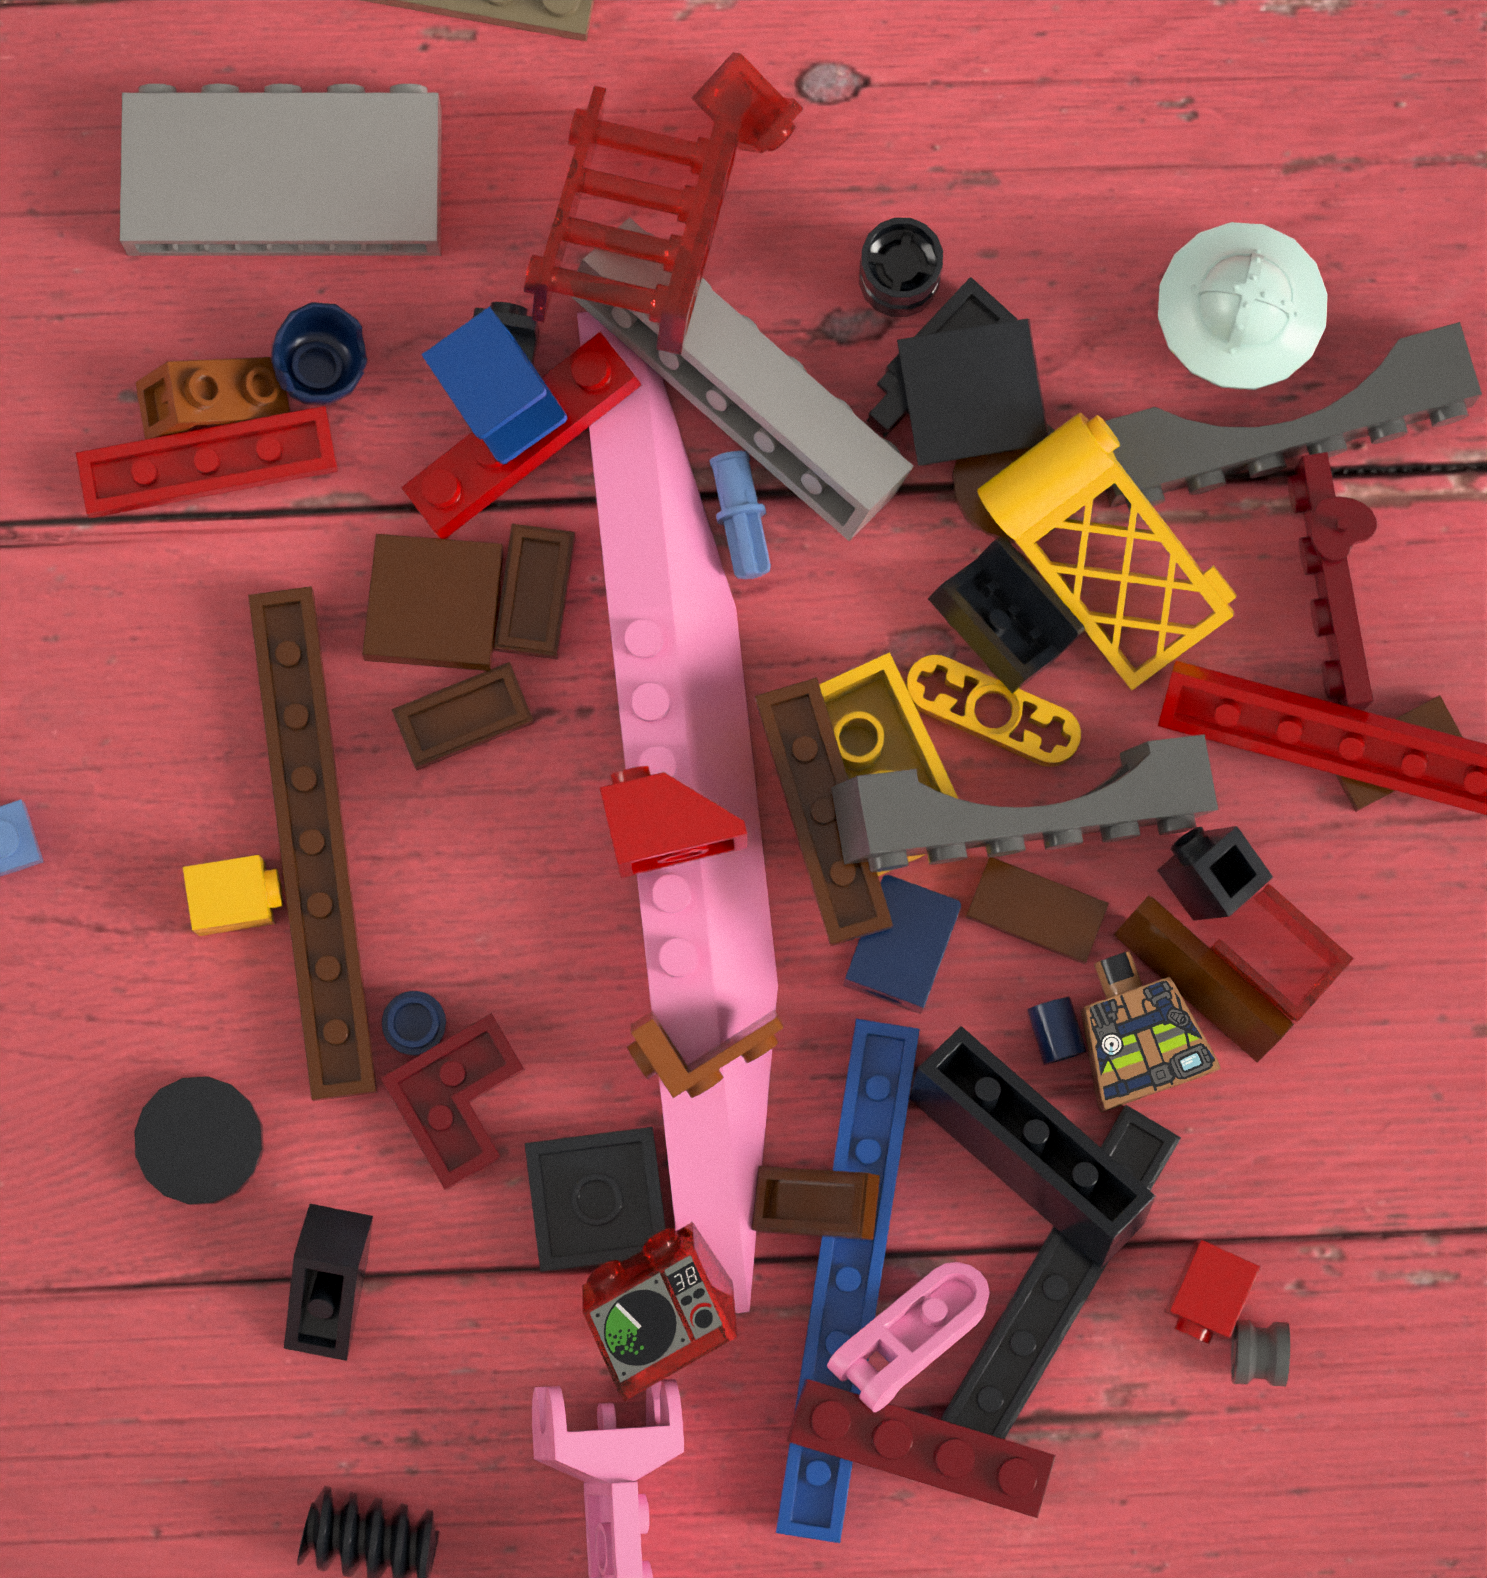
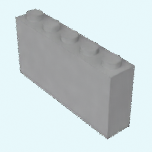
[120,84,442,256]

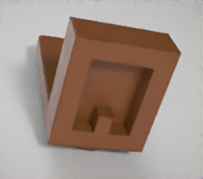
[135,357,290,439]

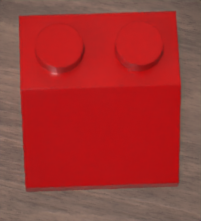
[599,766,747,878]

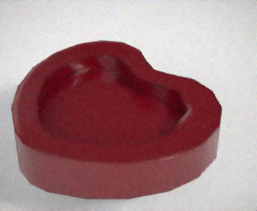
[1309,496,1377,563]

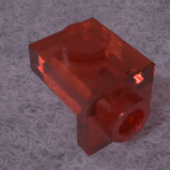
[692,52,803,153]

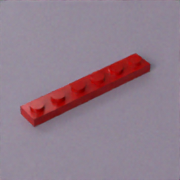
[1158,660,1487,815]

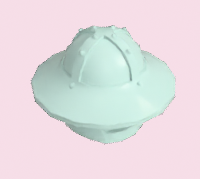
[1158,222,1328,390]

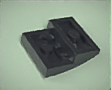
[897,319,1049,466]

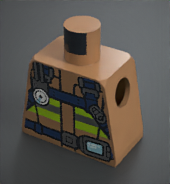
[1081,951,1221,1113]

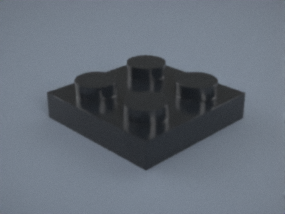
[525,1127,669,1273]

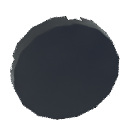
[134,1077,264,1205]

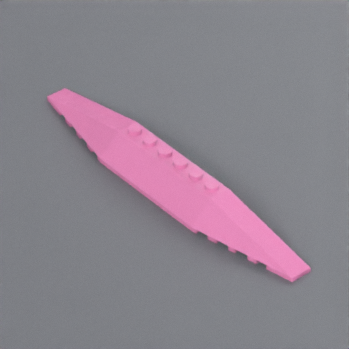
[577,312,778,1319]

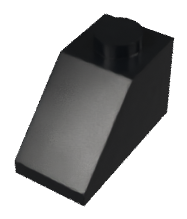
[284,1204,373,1361]

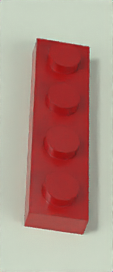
[401,331,642,539]
[76,406,339,518]

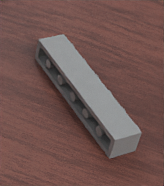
[566,217,914,541]

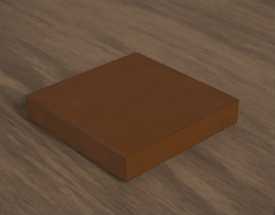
[362,534,503,671]

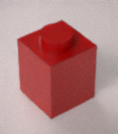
[1164,1240,1261,1345]

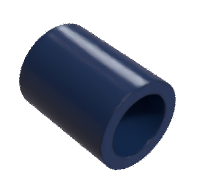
[1027,997,1087,1065]

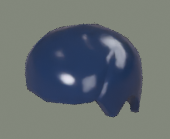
[271,302,368,405]

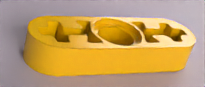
[906,655,1081,767]

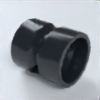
[859,218,943,317]

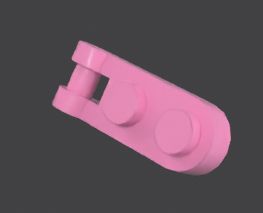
[827,1262,990,1412]

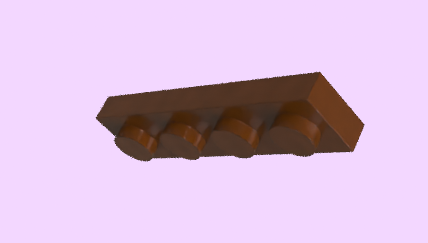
[755,678,893,947]

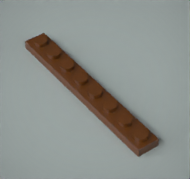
[248,586,377,1101]

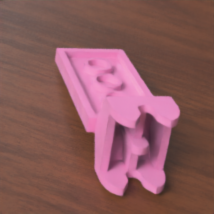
[532,1379,684,1578]

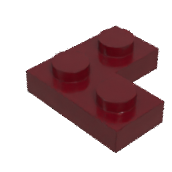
[380,1013,525,1190]

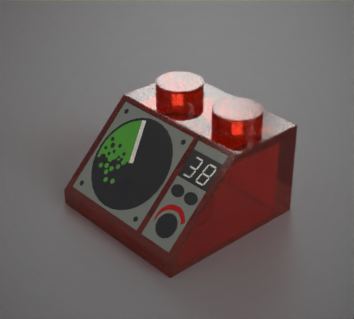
[582,1222,737,1401]

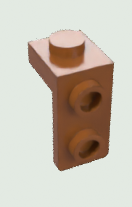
[627,1010,784,1098]

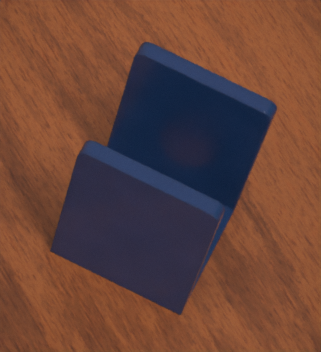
[843,875,961,1014]

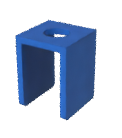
[421,306,567,464]

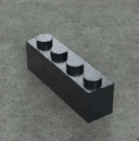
[909,1026,1156,1268]

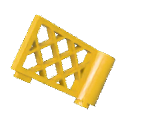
[977,413,1237,690]

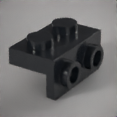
[928,536,1085,694]

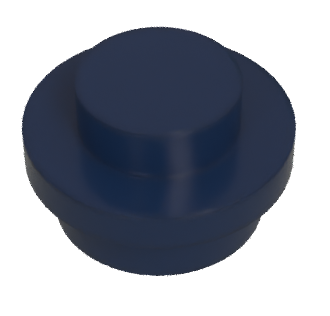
[382,991,446,1056]

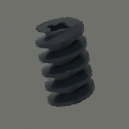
[297,1486,440,1578]

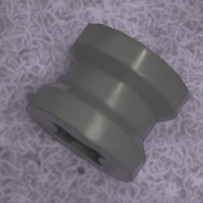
[1231,1320,1290,1387]

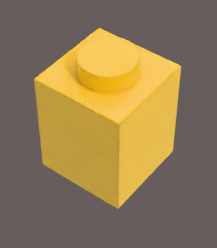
[183,855,283,936]

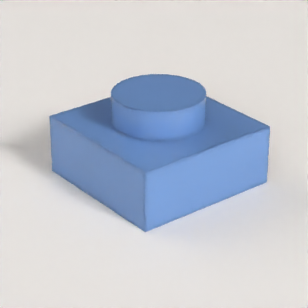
[0,800,44,877]

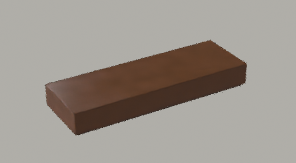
[1113,895,1294,1063]

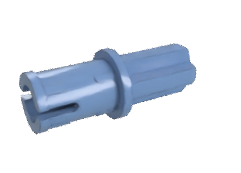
[709,451,771,579]

